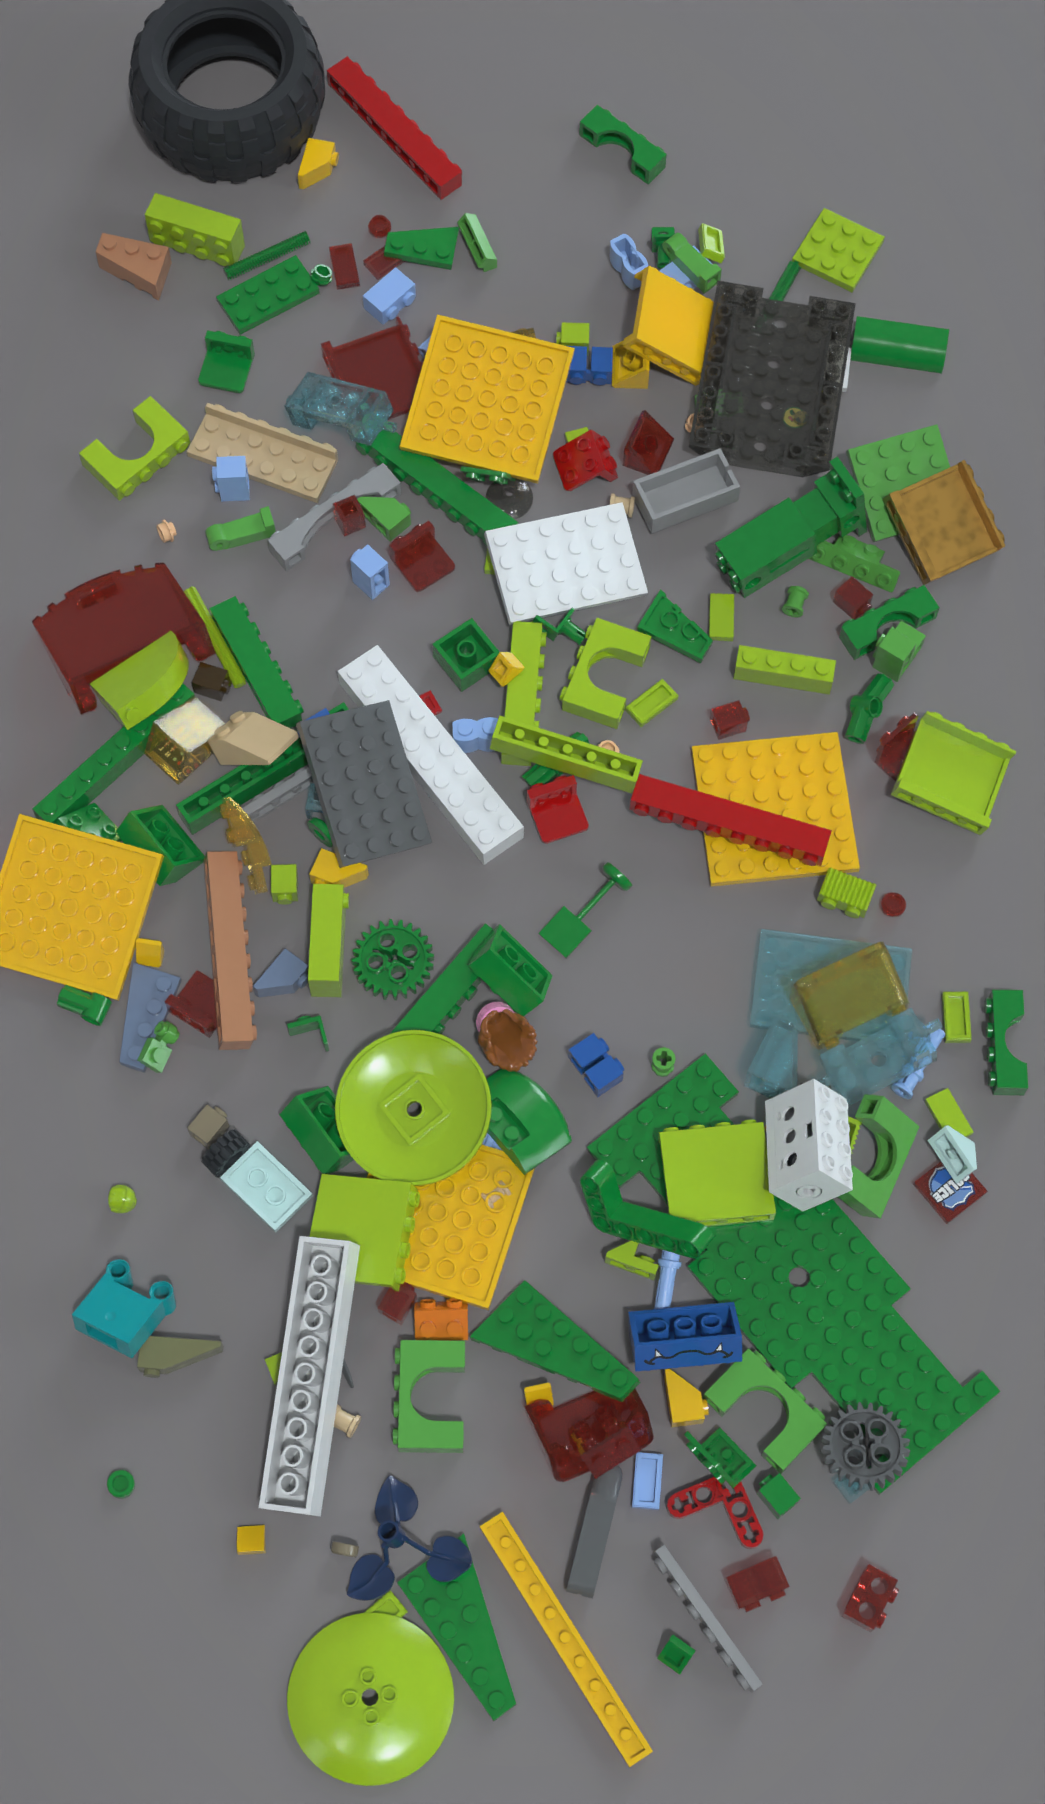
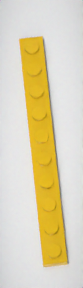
[480,1512,653,1768]

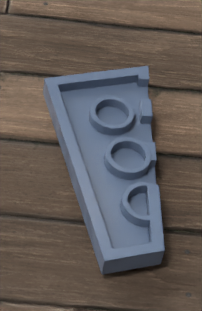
[119,962,181,1073]

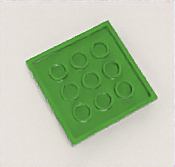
[846,424,950,542]

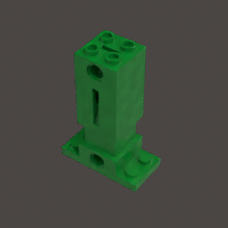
[715,456,867,598]

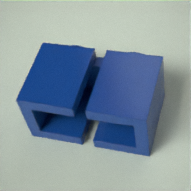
[566,346,613,385]
[568,1033,624,1098]

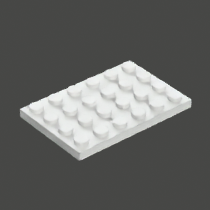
[484,502,648,625]

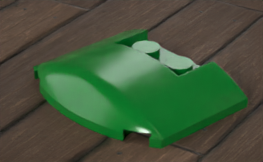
[487,1069,572,1175]

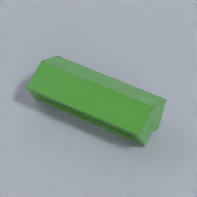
[457,213,497,272]

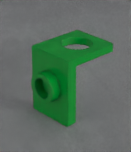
[287,1015,329,1052]

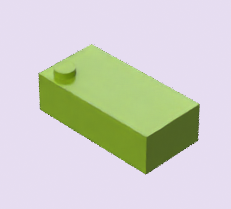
[308,884,349,997]

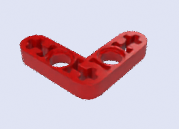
[666,1477,764,1549]

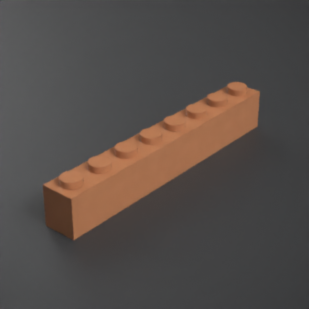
[204,851,257,1050]

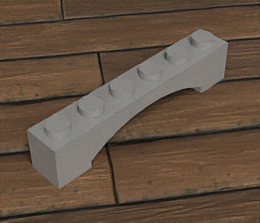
[268,463,401,572]

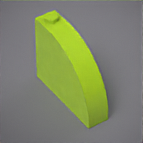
[90,631,189,730]

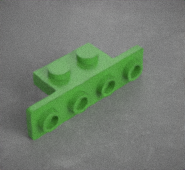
[809,535,900,592]

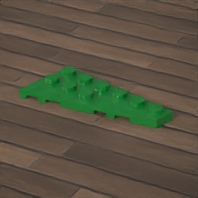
[470,1280,640,1402]

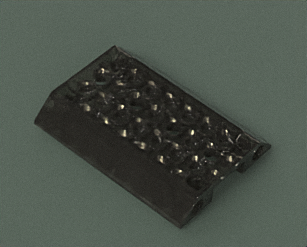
[689,281,856,478]

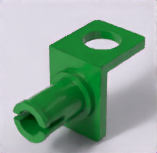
[652,227,675,269]
[533,607,586,646]

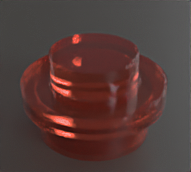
[368,215,391,238]
[881,893,906,917]

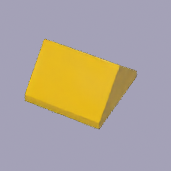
[612,340,650,389]

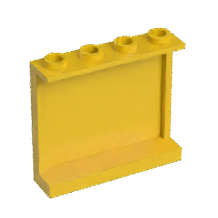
[623,266,722,386]

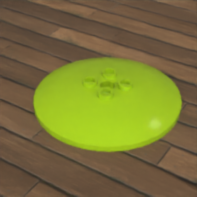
[335,1030,492,1186]
[287,1612,454,1786]

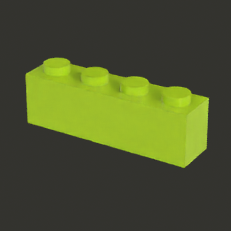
[734,645,836,695]

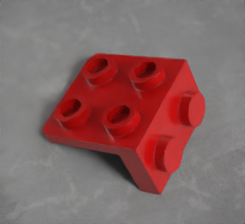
[553,430,618,491]
[527,775,589,844]

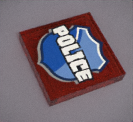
[913,1161,988,1224]

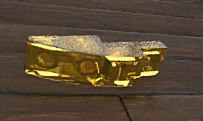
[220,796,272,895]

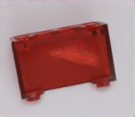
[524,1388,654,1482]

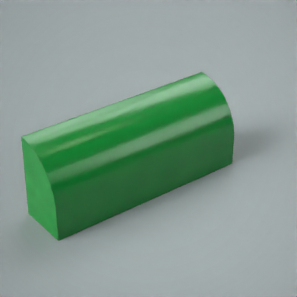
[850,316,949,374]

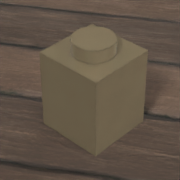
[187,1105,229,1149]

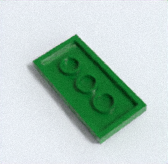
[216,255,320,335]

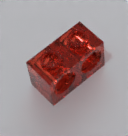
[841,1564,899,1633]

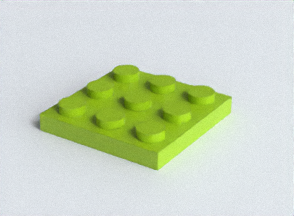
[792,208,885,293]

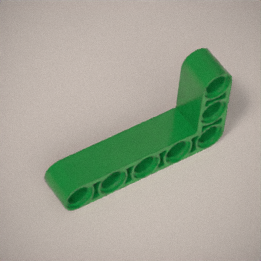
[580,1159,713,1259]

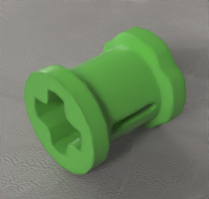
[782,586,809,618]
[651,1047,676,1077]

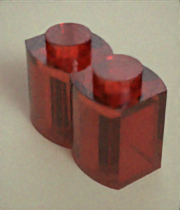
[725,1556,790,1613]

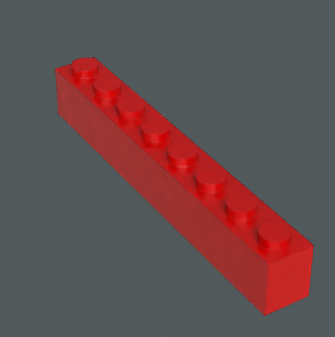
[327,56,462,200]
[629,774,832,866]

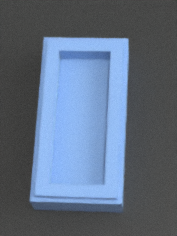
[632,1452,663,1510]

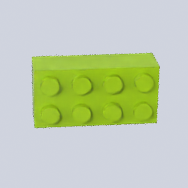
[145,193,245,266]

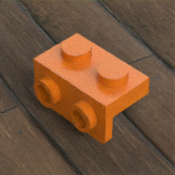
[414,1298,468,1341]

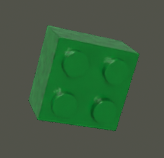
[432,618,500,692]

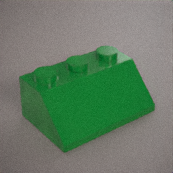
[116,805,205,886]
[469,924,553,1016]
[279,1086,354,1174]

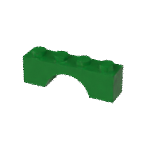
[579,105,667,185]
[839,585,940,660]
[985,990,1028,1096]

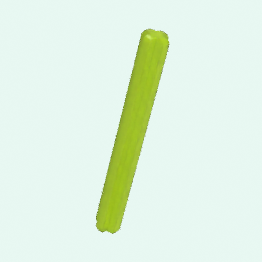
[184,586,246,689]

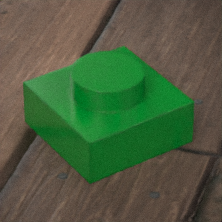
[657,1635,696,1675]

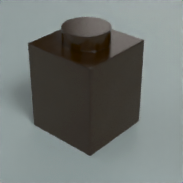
[191,662,232,701]

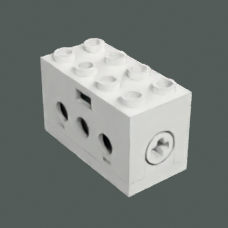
[765,1079,853,1211]

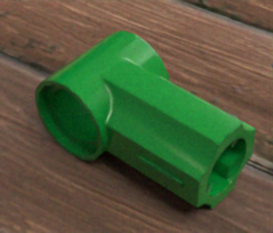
[57,985,112,1026]

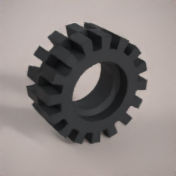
[201,1129,250,1178]

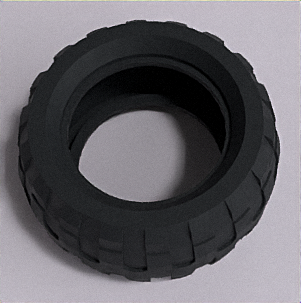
[128,0,325,182]

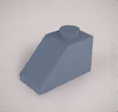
[253,948,309,997]

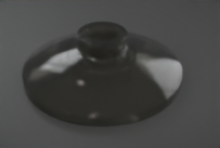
[486,478,533,519]

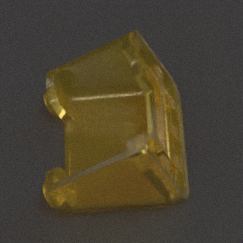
[789,942,910,1051]

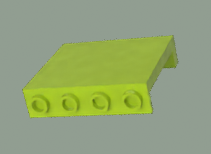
[891,711,1017,835]
[658,1120,776,1227]
[309,1174,420,1292]

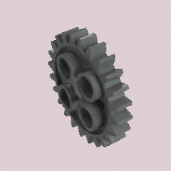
[821,1402,910,1491]

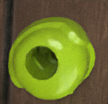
[108,1185,137,1213]

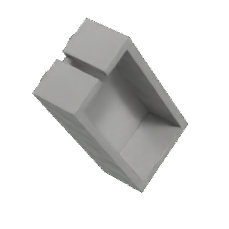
[632,448,740,534]

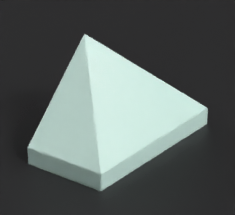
[928,1126,977,1184]

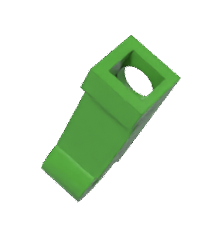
[662,233,722,293]
[205,506,276,551]

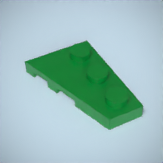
[384,227,459,270]
[637,589,713,663]

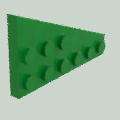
[397,1534,516,1721]

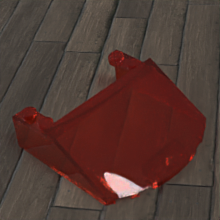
[32,562,216,714]

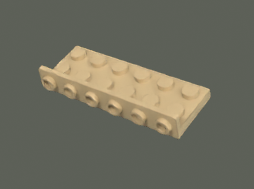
[187,403,338,503]

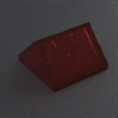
[623,410,674,475]

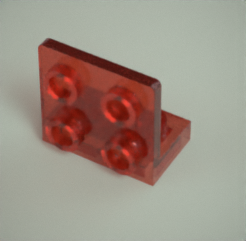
[165,971,217,1038]

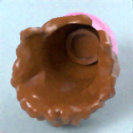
[476,1002,538,1072]

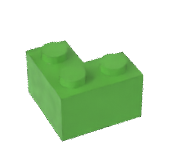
[872,621,926,682]

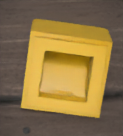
[488,652,525,687]
[136,938,164,968]
[524,1382,554,1412]
[237,1525,266,1555]

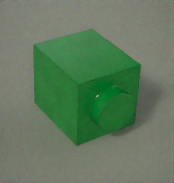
[757,1473,801,1519]

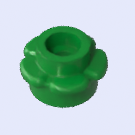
[310,264,332,286]

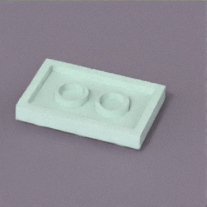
[220,1141,313,1233]

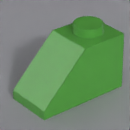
[357,497,411,542]

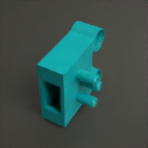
[72,1259,176,1358]

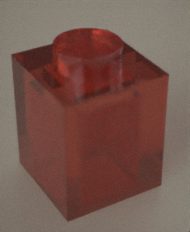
[333,494,366,536]
[833,576,873,619]
[710,700,750,740]
[378,1282,418,1325]

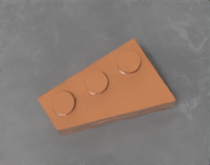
[96,233,172,301]

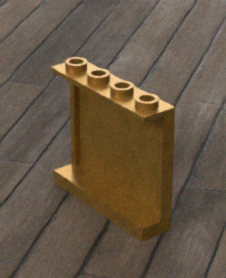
[883,459,1005,585]

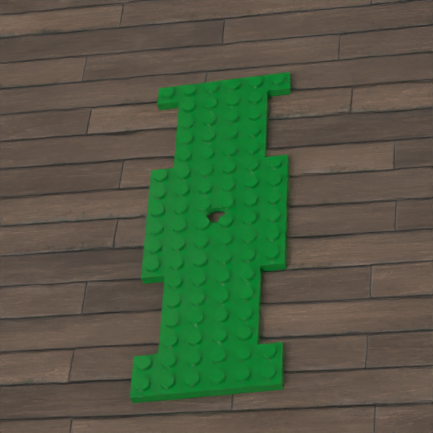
[587,1053,1000,1495]

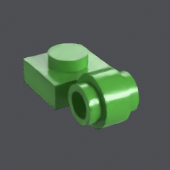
[137,1021,180,1073]

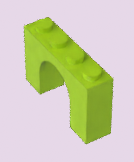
[79,396,190,501]
[559,618,652,729]

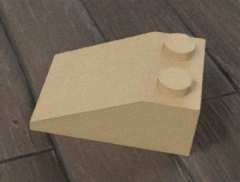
[207,711,299,765]

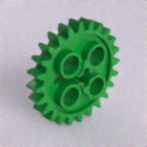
[352,919,434,1000]

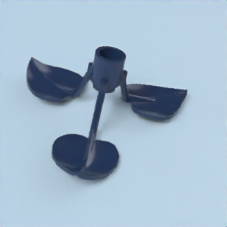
[347,1475,473,1601]

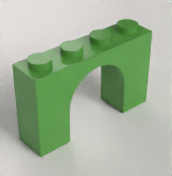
[838,1094,920,1219]
[393,1340,465,1453]
[703,1348,827,1474]

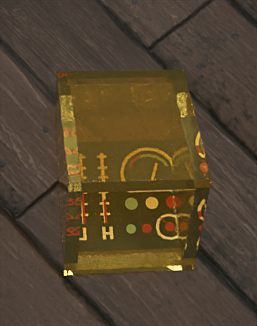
[144,696,226,785]

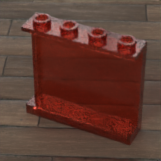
[321,317,424,431]

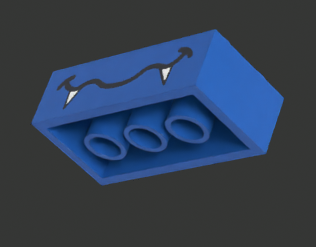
[628,1302,742,1372]

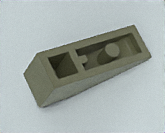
[137,1336,224,1378]

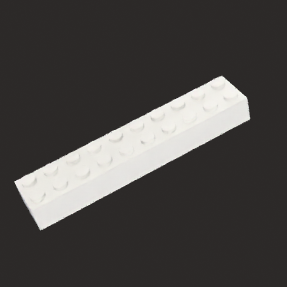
[338,645,524,865]
[259,1236,360,1517]

